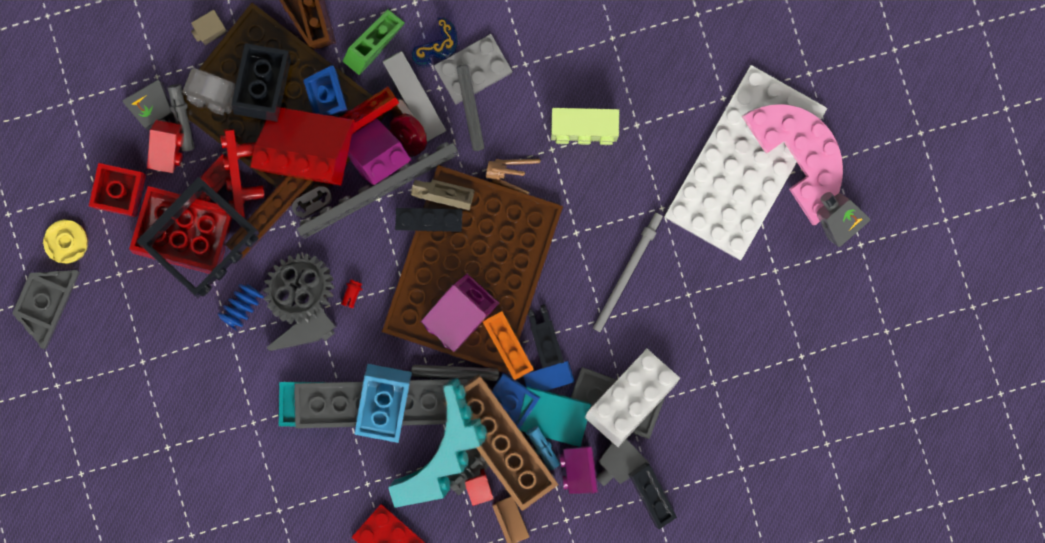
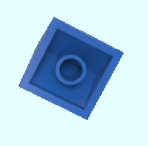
[303,66,348,117]

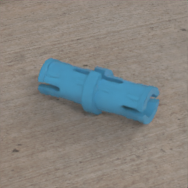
[526,426,561,470]

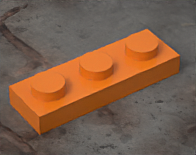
[483,311,534,380]

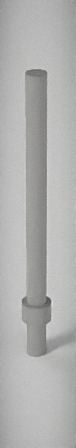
[593,212,663,332]

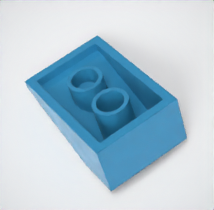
[354,364,412,443]

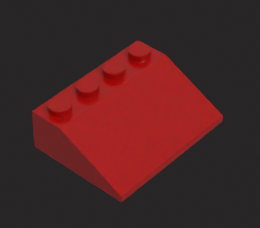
[250,108,355,185]
[129,186,232,274]

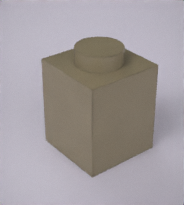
[191,10,228,45]

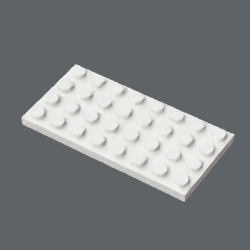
[664,65,827,261]

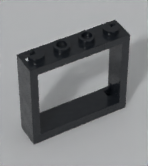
[137,177,259,299]

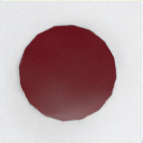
[389,113,427,157]

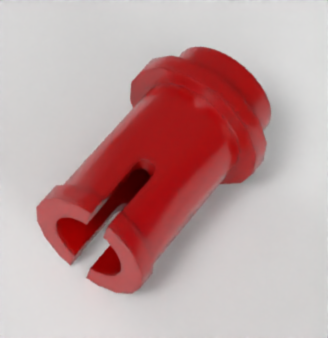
[340,279,363,309]

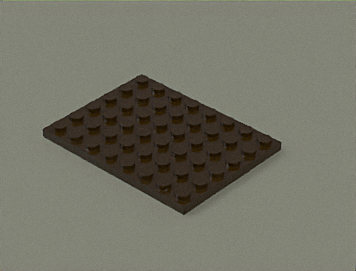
[182,3,389,212]

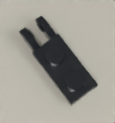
[528,304,564,369]

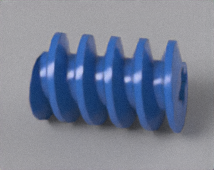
[217,284,265,332]

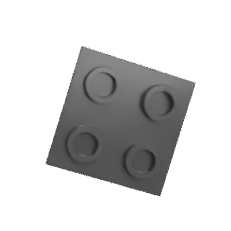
[447,448,489,495]

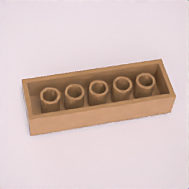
[443,374,558,511]

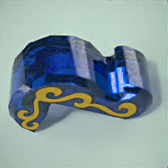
[412,18,458,68]

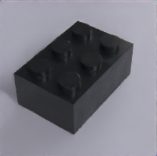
[231,43,291,122]

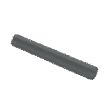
[456,64,484,151]
[412,365,499,381]

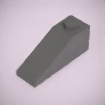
[266,310,337,351]

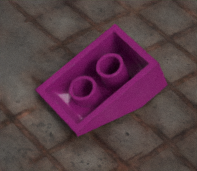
[559,446,597,494]

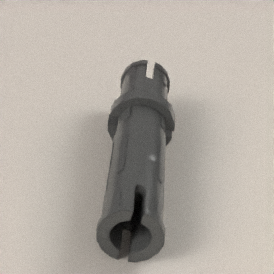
[167,84,195,151]

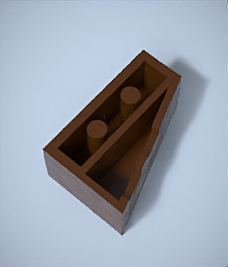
[279,0,336,49]

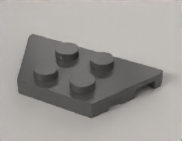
[12,270,80,350]

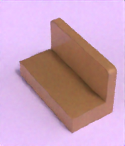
[492,496,529,543]

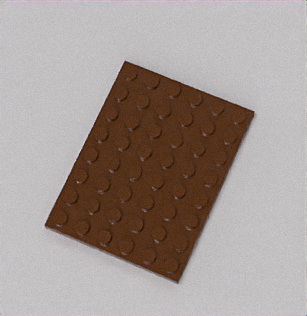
[382,165,563,374]

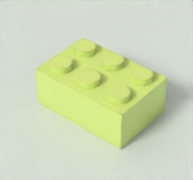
[551,108,619,145]

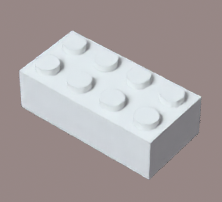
[585,349,680,447]

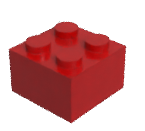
[89,163,146,218]

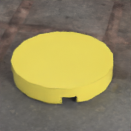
[43,220,88,264]

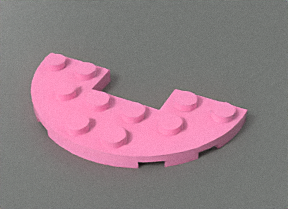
[742,104,843,225]

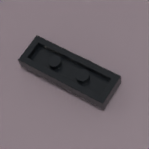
[395,208,462,232]
[628,462,677,530]

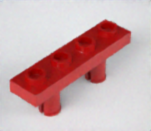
[220,128,264,218]

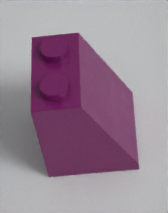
[348,118,411,185]
[421,274,500,352]

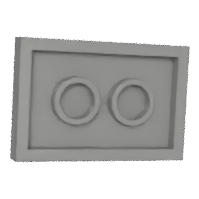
[434,34,513,105]

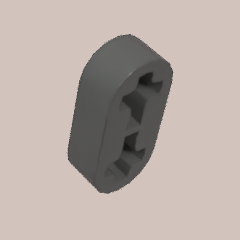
[292,186,332,218]

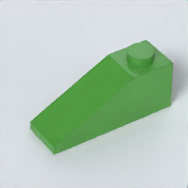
[343,10,404,75]

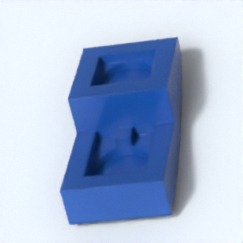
[523,361,575,391]

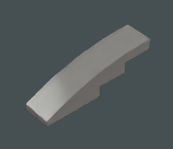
[382,51,446,141]

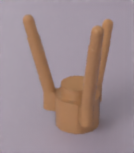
[486,159,541,195]

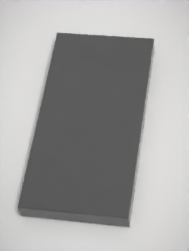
[570,367,665,439]

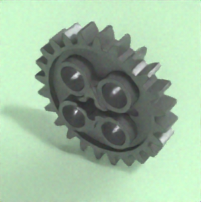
[263,253,335,324]

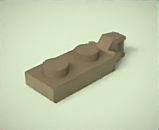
[411,180,475,210]

